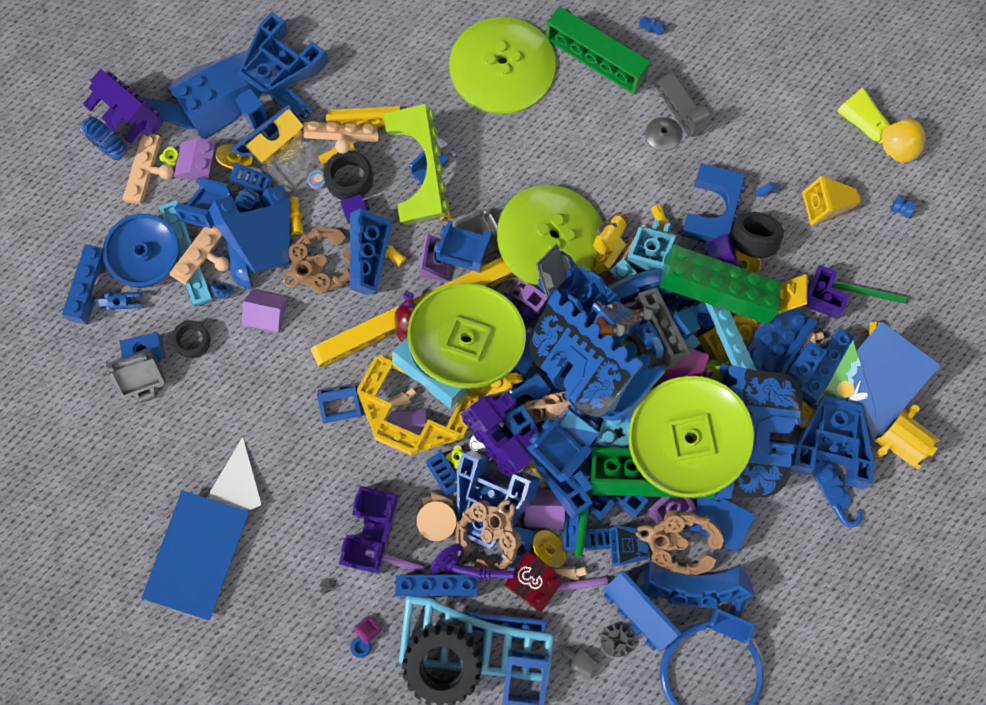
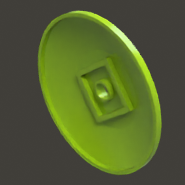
[449,16,556,114]
[497,185,603,289]
[407,283,526,388]
[628,376,754,498]

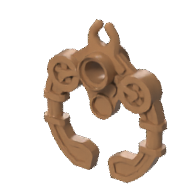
[282,228,350,294]
[456,500,522,570]
[635,510,724,575]

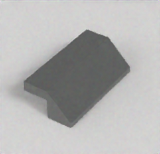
[624,288,690,371]

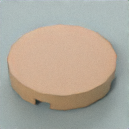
[417,501,457,541]

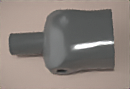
[561,646,600,680]

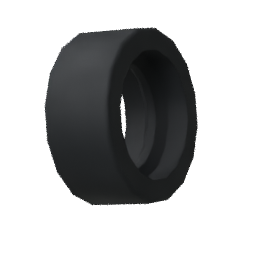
[171,320,211,359]

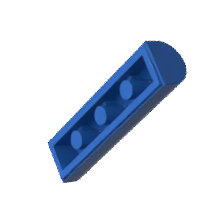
[464,611,547,641]

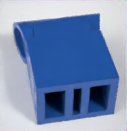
[683,497,756,552]

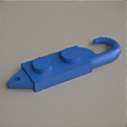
[811,459,862,528]

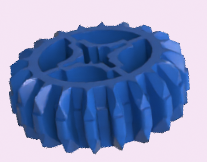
[80,116,128,160]

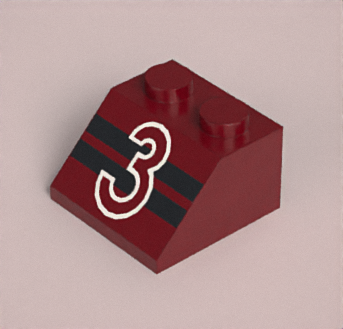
[504,552,564,613]

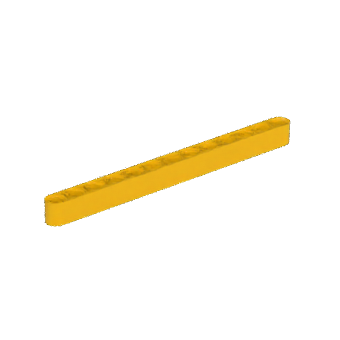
[311,257,516,368]

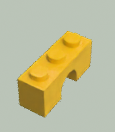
[246,109,304,163]

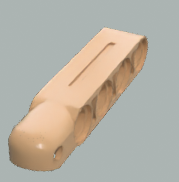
[523,392,585,423]

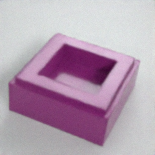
[353,615,383,644]

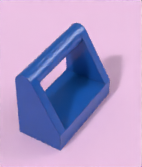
[317,383,362,424]

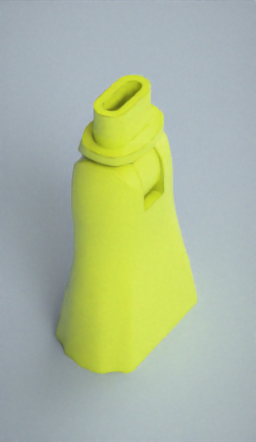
[837,88,890,144]

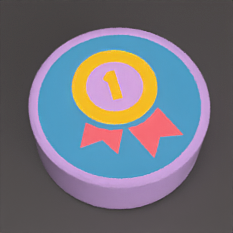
[307,170,326,190]

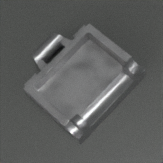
[455,208,500,258]
[106,347,166,403]

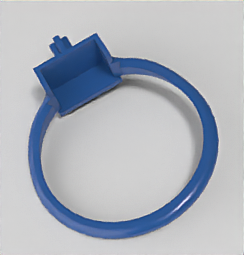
[660,599,764,705]

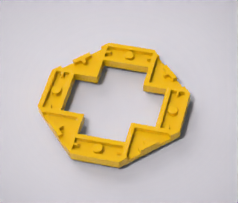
[357,354,479,455]

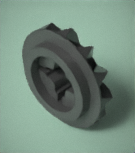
[601,624,633,657]

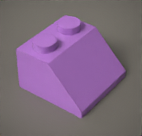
[174,138,217,181]

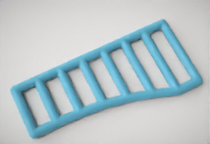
[399,596,554,682]

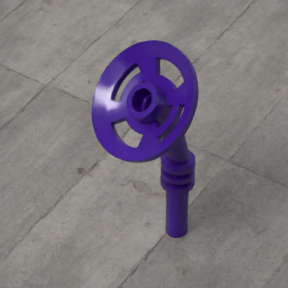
[431,543,514,580]

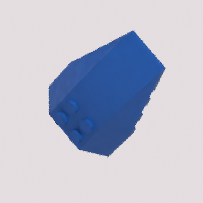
[166,50,262,139]

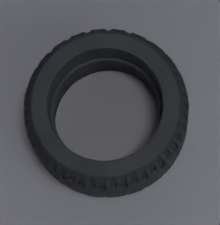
[323,150,373,200]
[731,212,784,258]

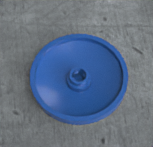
[103,213,180,288]

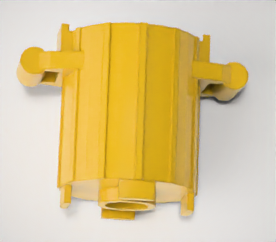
[874,405,941,469]

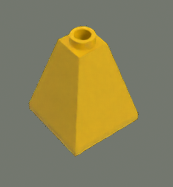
[802,176,861,226]

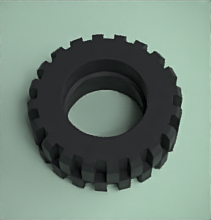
[402,621,483,705]

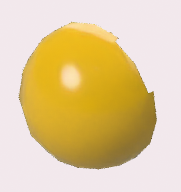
[882,117,926,163]

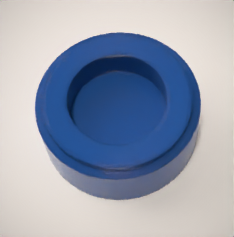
[350,637,371,658]

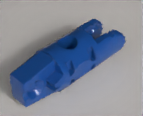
[94,291,144,310]
[635,317,664,358]

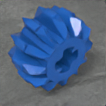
[234,189,260,213]

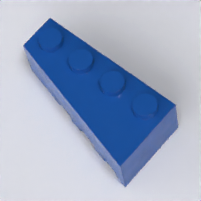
[350,208,393,295]

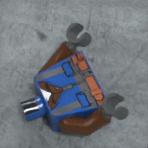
[591,300,656,346]

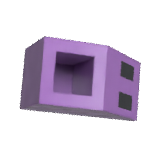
[508,280,549,317]

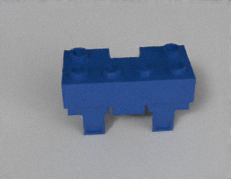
[537,251,622,327]

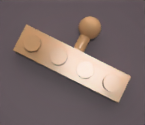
[303,121,378,154]
[123,134,174,204]
[170,224,230,285]

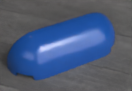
[230,105,292,156]
[226,240,253,289]

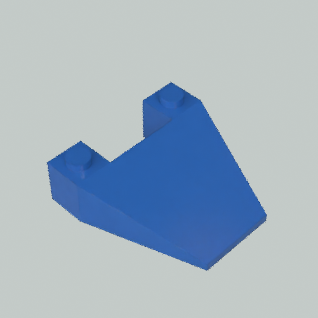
[238,11,329,95]
[209,185,290,273]
[791,396,875,489]
[457,450,541,549]

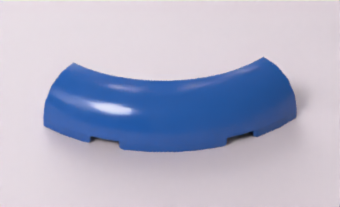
[607,269,664,304]
[637,561,754,608]

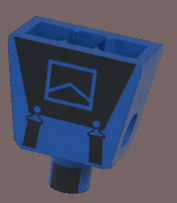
[609,526,652,567]

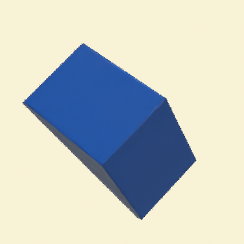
[589,495,615,522]

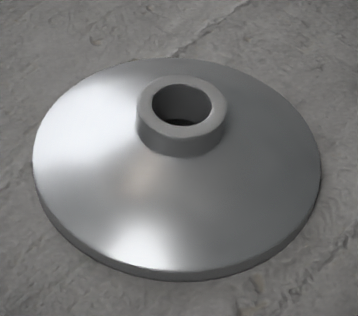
[645,117,681,151]

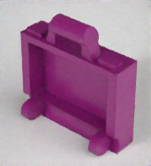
[656,347,713,386]

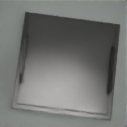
[536,244,571,298]

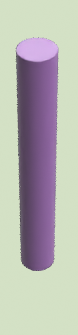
[365,548,424,573]
[556,577,608,592]

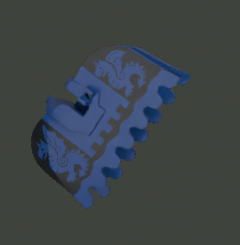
[529,290,665,421]
[715,364,805,499]

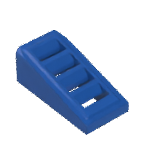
[229,162,272,196]
[425,451,457,496]
[584,528,610,552]

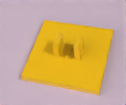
[778,274,808,314]

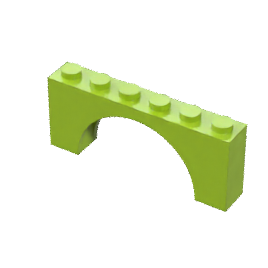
[384,104,449,225]

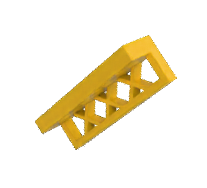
[326,106,400,127]

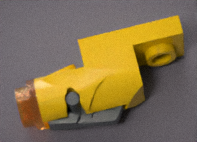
[593,212,628,274]

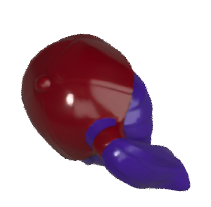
[394,290,417,342]

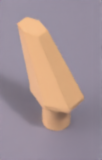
[797,332,824,353]
[387,388,416,406]
[422,492,454,506]
[554,565,588,581]

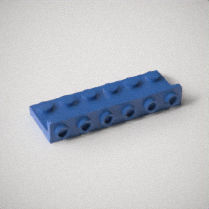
[721,308,817,384]

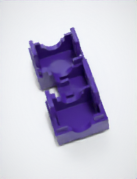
[83,68,164,145]
[460,391,539,477]
[339,486,400,575]

